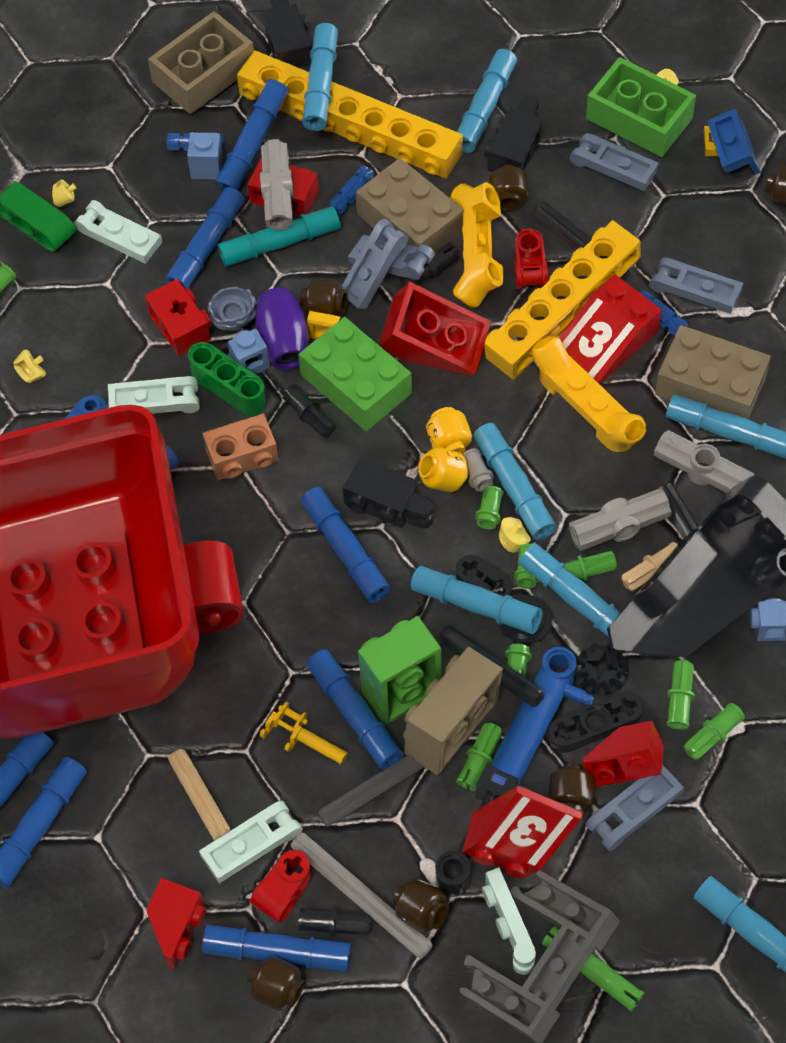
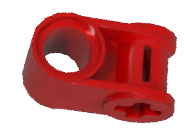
[515,229,548,289]
[249,850,312,924]

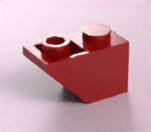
[582,721,664,787]
[146,878,206,970]

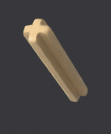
[168,749,230,840]

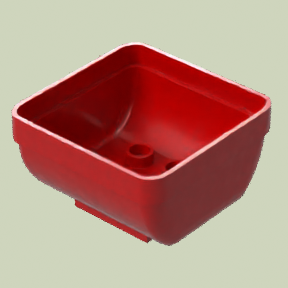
[0,404,244,739]

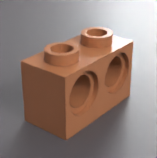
[202,413,279,481]

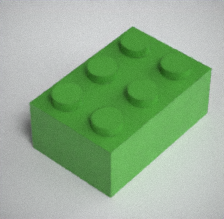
[586,57,696,157]
[299,317,412,432]
[358,616,441,725]

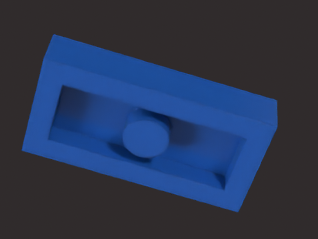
[707,109,761,175]

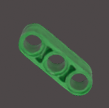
[0,181,76,252]
[188,342,267,416]

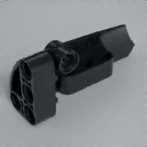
[607,476,786,657]

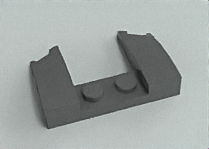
[460,870,620,1043]

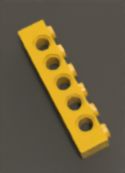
[484,220,641,380]

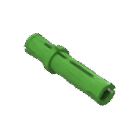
[542,925,645,1012]

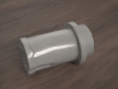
[462,448,494,492]

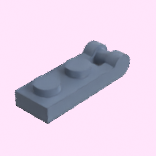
[569,133,659,191]
[342,219,409,310]
[348,235,435,280]
[649,258,743,314]
[585,764,684,851]

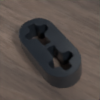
[456,555,512,597]

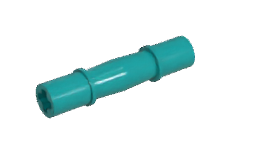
[217,206,341,267]

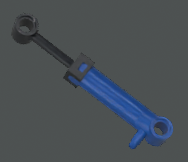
[435,647,594,897]

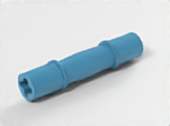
[302,23,338,131]
[457,49,517,153]
[666,394,786,459]
[473,423,557,540]
[518,542,620,637]
[411,566,542,634]
[693,876,786,973]

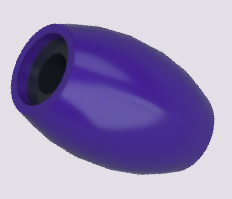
[255,288,309,370]

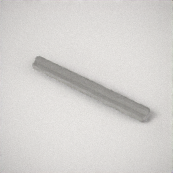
[291,833,432,959]

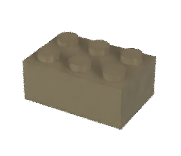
[148,11,254,114]
[356,158,464,252]
[655,325,771,419]
[403,646,503,776]

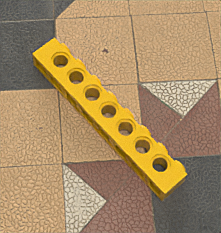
[237,50,463,179]

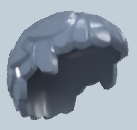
[208,287,257,331]

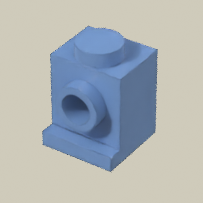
[228,329,270,375]
[749,598,786,641]

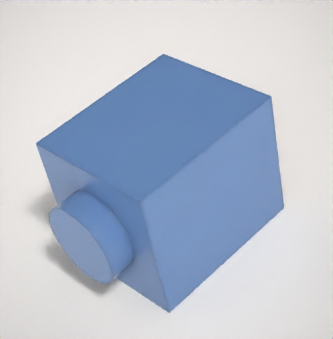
[187,132,223,180]

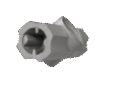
[260,139,293,231]
[654,430,754,493]
[569,489,671,551]

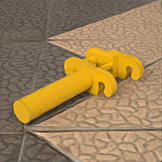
[260,702,348,765]

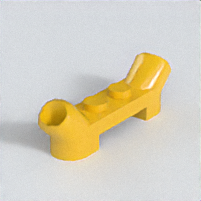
[450,182,503,308]
[531,336,646,452]

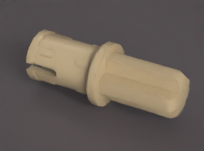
[621,542,678,591]

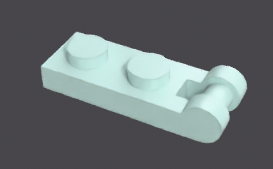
[74,200,162,264]
[108,376,200,414]
[199,801,303,884]
[482,868,536,975]

